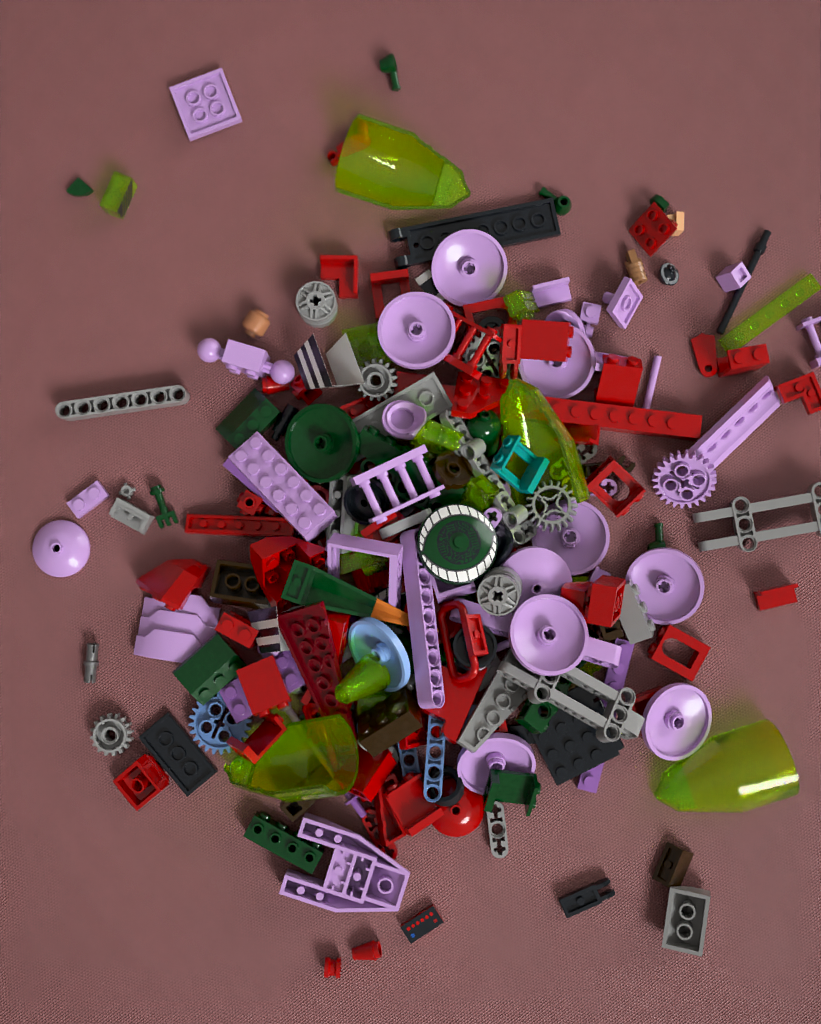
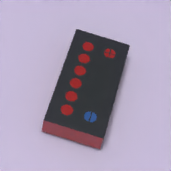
[400,904,444,944]

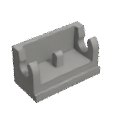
[109,497,155,535]

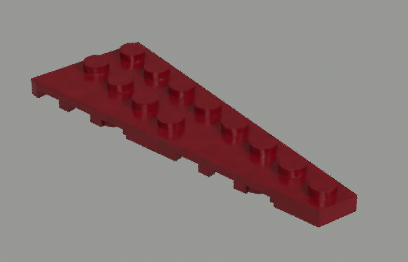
[277,601,359,756]

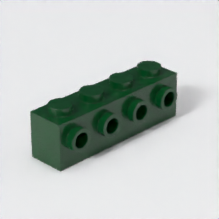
[243,811,325,874]

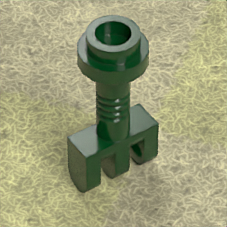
[149,484,179,529]

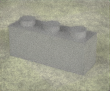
[619,579,656,645]

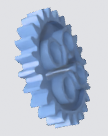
[188,692,253,755]

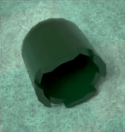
[464,410,501,457]

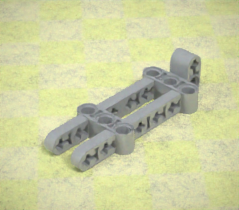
[423,408,537,550]
[692,482,821,552]
[496,644,645,743]

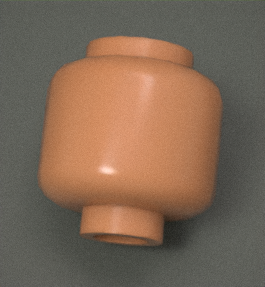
[242,308,270,338]

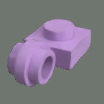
[579,302,602,338]

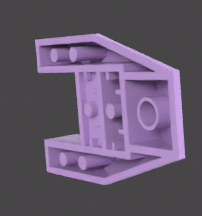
[279,812,410,912]

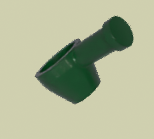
[379,53,401,91]
[539,187,572,216]
[647,523,666,551]

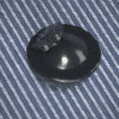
[658,263,679,286]

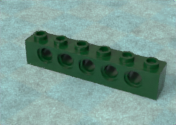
[515,628,599,734]

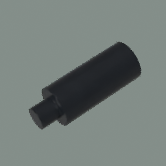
[271,403,299,441]

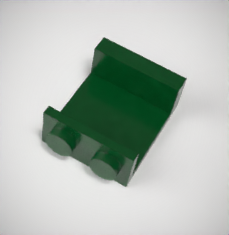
[482,769,541,816]

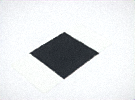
[415,270,445,301]

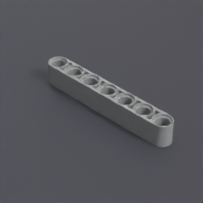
[55,385,190,421]

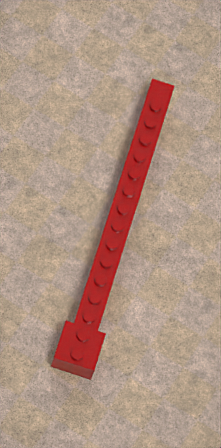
[394,371,702,441]

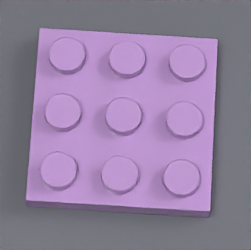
[169,68,243,142]

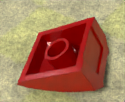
[113,754,169,811]

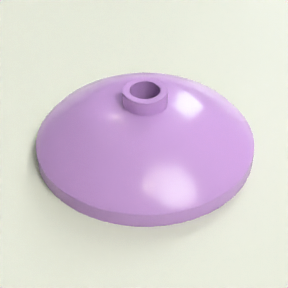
[32,520,90,577]

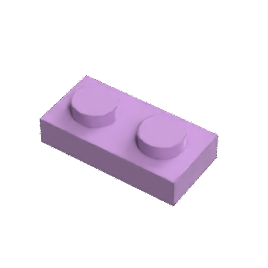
[66,480,110,519]

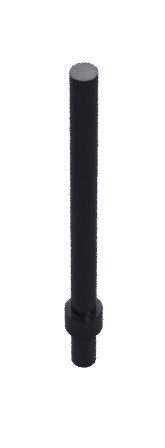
[716,230,771,335]

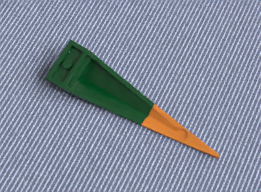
[281,559,439,632]

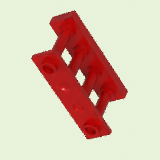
[443,302,502,380]

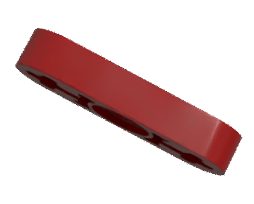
[362,807,398,860]

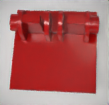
[628,202,678,257]

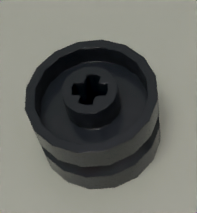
[343,476,393,525]
[452,626,497,671]

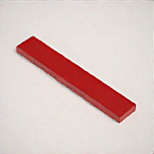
[184,514,296,537]

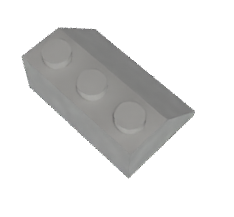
[662,886,711,957]

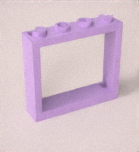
[325,533,403,610]

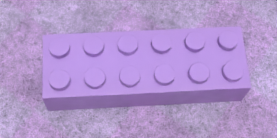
[228,431,338,542]

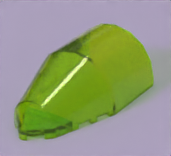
[334,114,471,210]
[500,378,591,511]
[224,714,359,803]
[654,719,800,813]

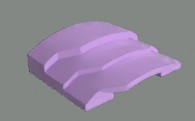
[134,594,221,663]

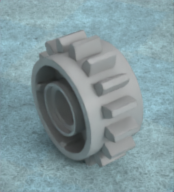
[358,358,398,401]
[90,713,134,756]

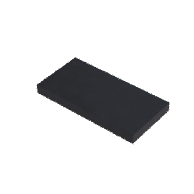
[138,711,218,797]

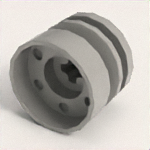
[296,281,338,328]
[477,566,523,616]

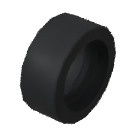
[428,766,465,807]

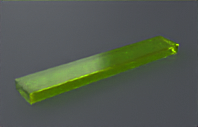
[718,273,821,351]

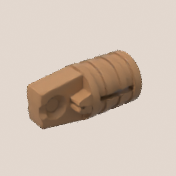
[625,249,648,286]

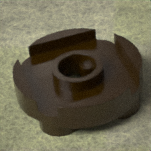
[432,451,472,490]

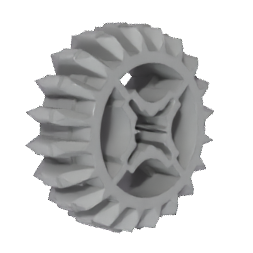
[525,480,578,533]

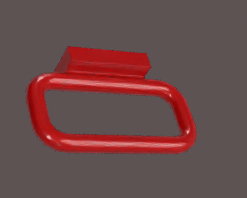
[438,600,489,683]

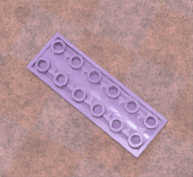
[688,375,780,478]

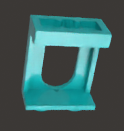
[490,435,550,494]

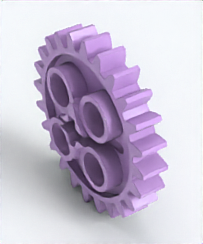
[652,449,717,509]

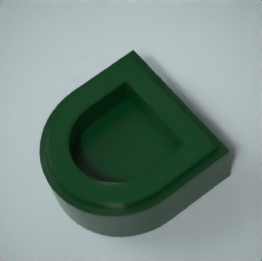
[649,194,669,213]

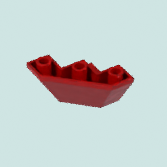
[250,536,326,614]
[135,559,212,612]

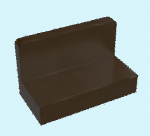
[593,624,624,642]
[652,842,694,888]

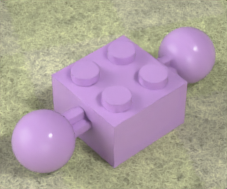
[197,338,295,385]

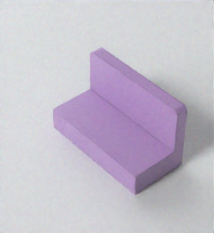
[530,277,572,310]

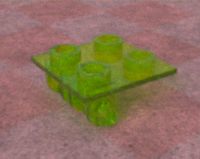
[411,419,464,455]

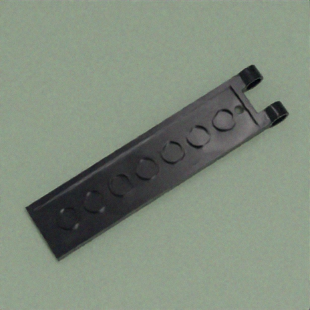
[388,198,561,270]

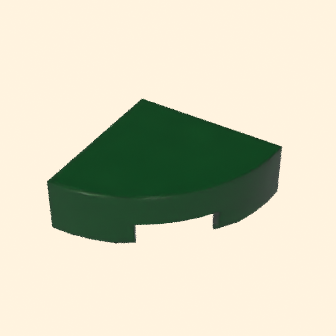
[66,177,94,197]

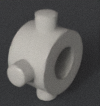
[119,483,136,499]

